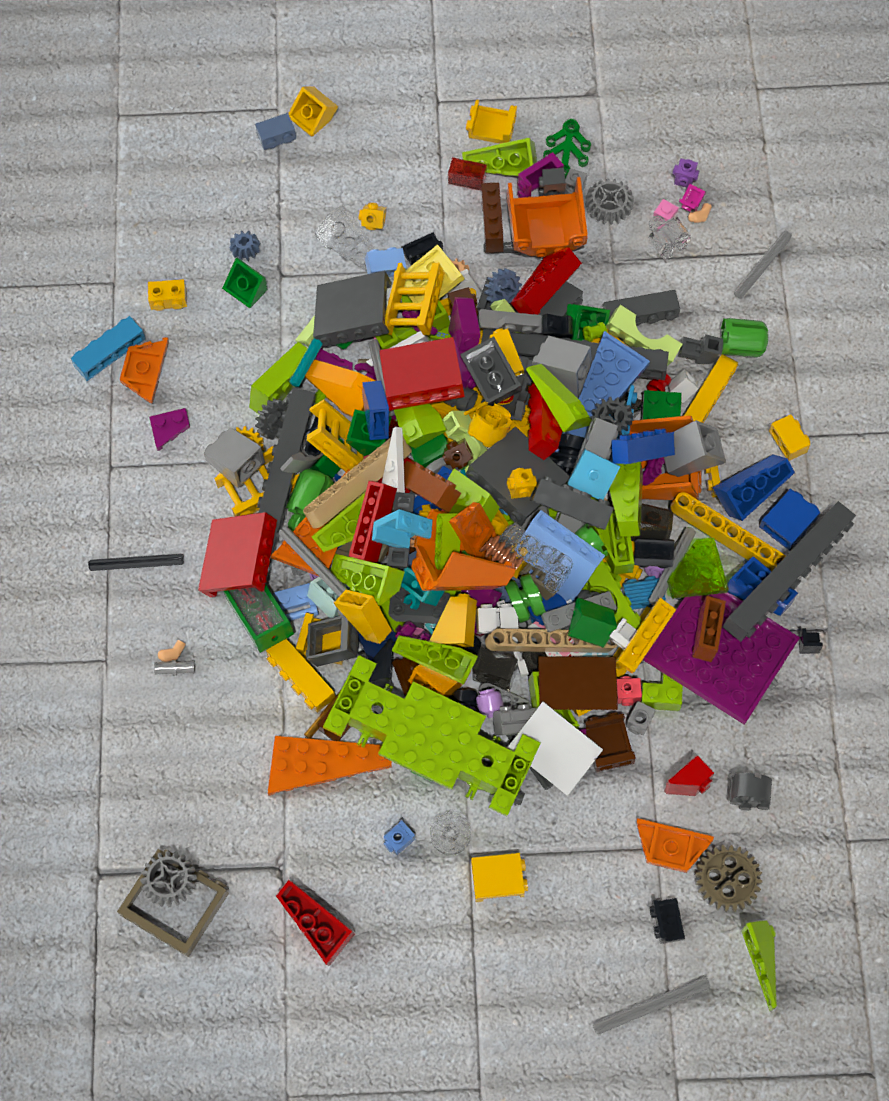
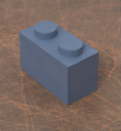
[255,113,296,150]

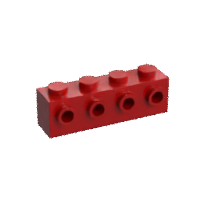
[349,481,397,563]

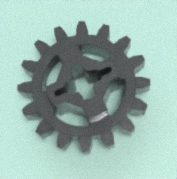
[591,397,633,435]
[255,398,288,440]

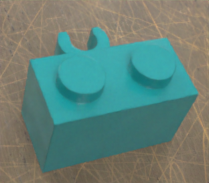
[401,566,445,610]

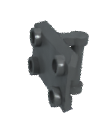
[388,588,450,629]

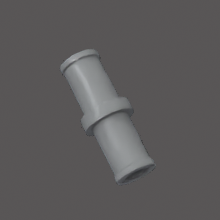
[154,660,195,676]

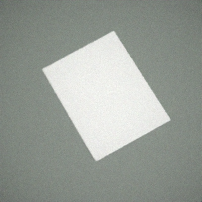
[507,702,603,796]

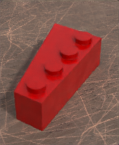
[511,247,582,315]
[529,383,563,460]
[276,880,355,966]

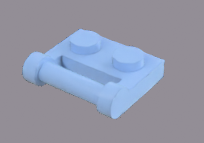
[273,583,318,621]

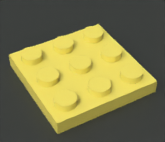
[404,245,465,311]

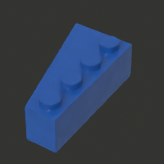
[612,428,675,464]
[713,454,795,521]

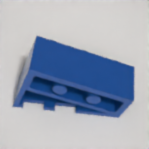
[724,557,798,616]

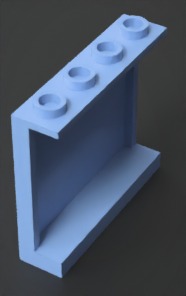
[518,510,605,602]

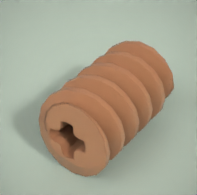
[479,535,524,569]

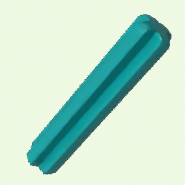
[290,339,322,387]

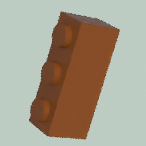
[692,596,726,662]

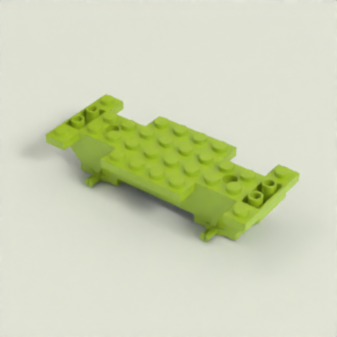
[323,655,541,817]

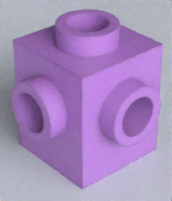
[673,158,700,188]

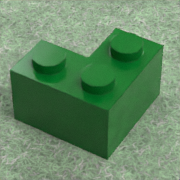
[566,304,610,341]

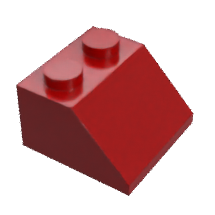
[664,755,714,796]

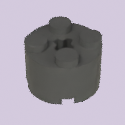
[730,773,772,811]

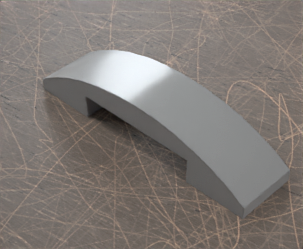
[280,451,324,473]

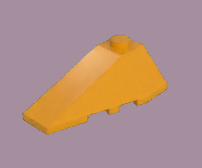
[305,359,376,417]

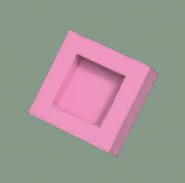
[654,199,679,224]

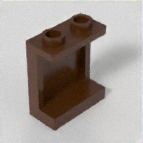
[584,712,636,772]

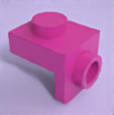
[679,184,706,212]

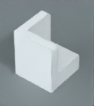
[669,369,699,403]
[609,618,637,650]

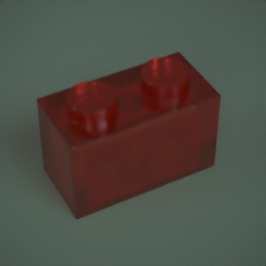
[448,157,487,190]

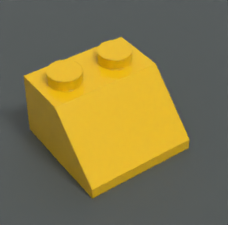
[288,86,338,136]

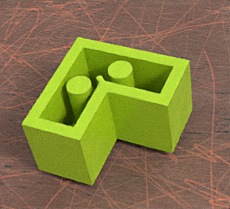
[641,672,683,711]

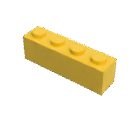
[266,639,335,713]

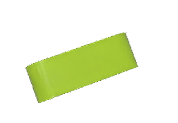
[435,513,460,570]

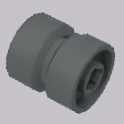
[443,387,478,411]

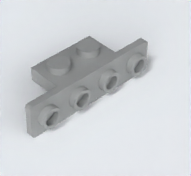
[479,309,547,335]
[541,591,617,633]

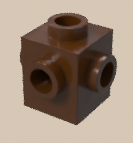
[442,438,474,469]

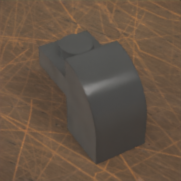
[679,335,723,364]

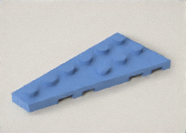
[566,331,650,438]

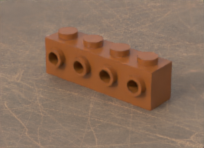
[404,461,461,513]

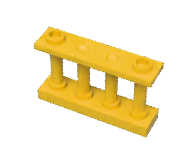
[385,262,445,335]
[307,399,364,472]
[214,446,299,517]
[612,598,676,679]

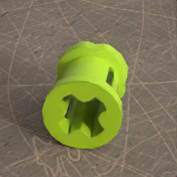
[583,322,607,342]

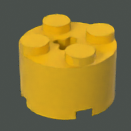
[468,402,512,448]

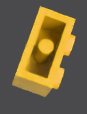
[148,279,187,311]
[769,414,810,461]

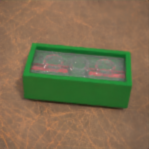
[223,584,294,653]

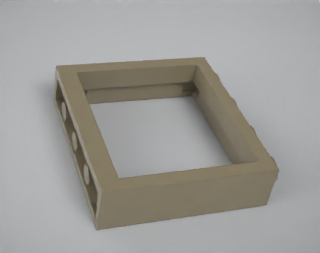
[117,849,229,957]

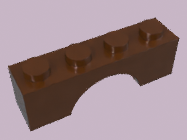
[481,182,504,253]

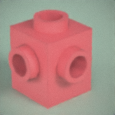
[617,676,642,706]

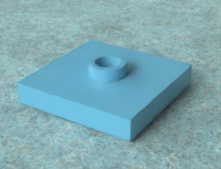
[567,449,620,500]

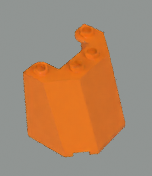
[507,177,588,257]
[629,416,702,500]
[411,509,516,591]

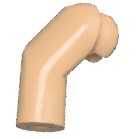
[688,203,712,223]
[158,640,186,662]

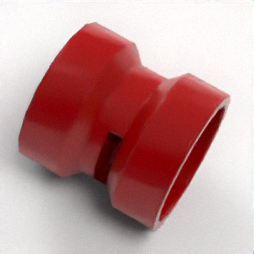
[647,373,672,392]

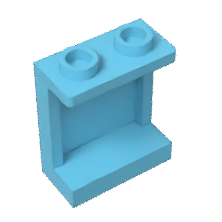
[372,509,433,548]

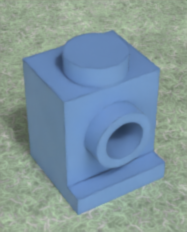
[383,820,415,855]

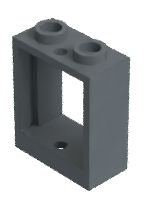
[306,615,358,667]

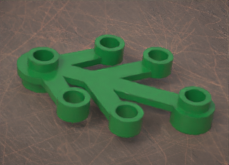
[543,119,591,179]

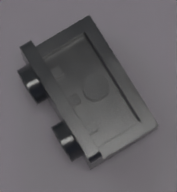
[401,232,443,266]
[634,538,674,568]
[649,898,685,944]

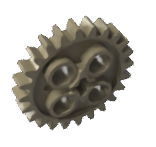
[695,845,763,912]

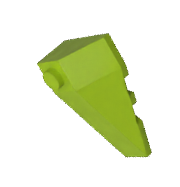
[392,635,478,685]

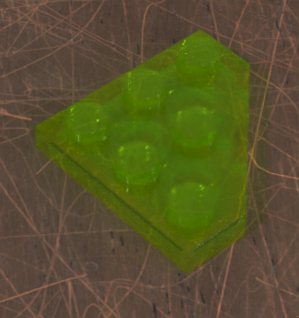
[667,538,729,599]

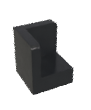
[798,628,823,654]

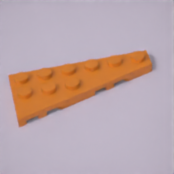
[271,469,350,576]
[267,736,392,796]

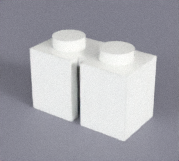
[476,604,518,634]

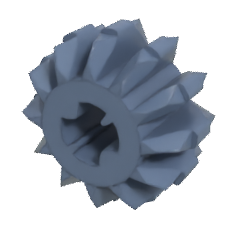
[229,230,260,261]

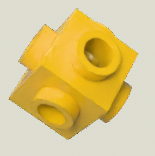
[359,203,387,230]
[507,468,537,499]

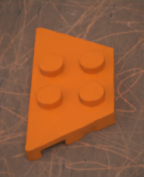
[120,337,169,404]
[449,502,494,558]
[636,818,714,873]

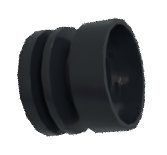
[550,433,585,474]

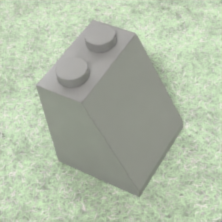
[532,336,592,398]
[664,420,726,477]
[204,427,265,488]

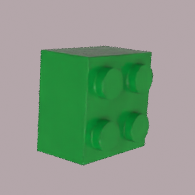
[641,390,682,420]

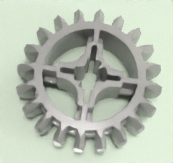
[585,178,634,225]
[140,851,197,907]

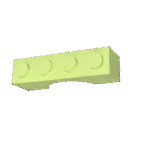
[606,305,682,366]
[443,411,487,472]

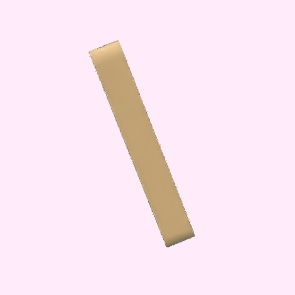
[303,437,412,528]
[485,629,618,653]

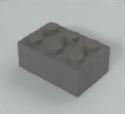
[460,336,522,406]

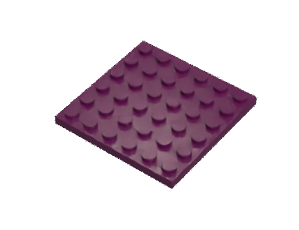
[643,575,800,725]

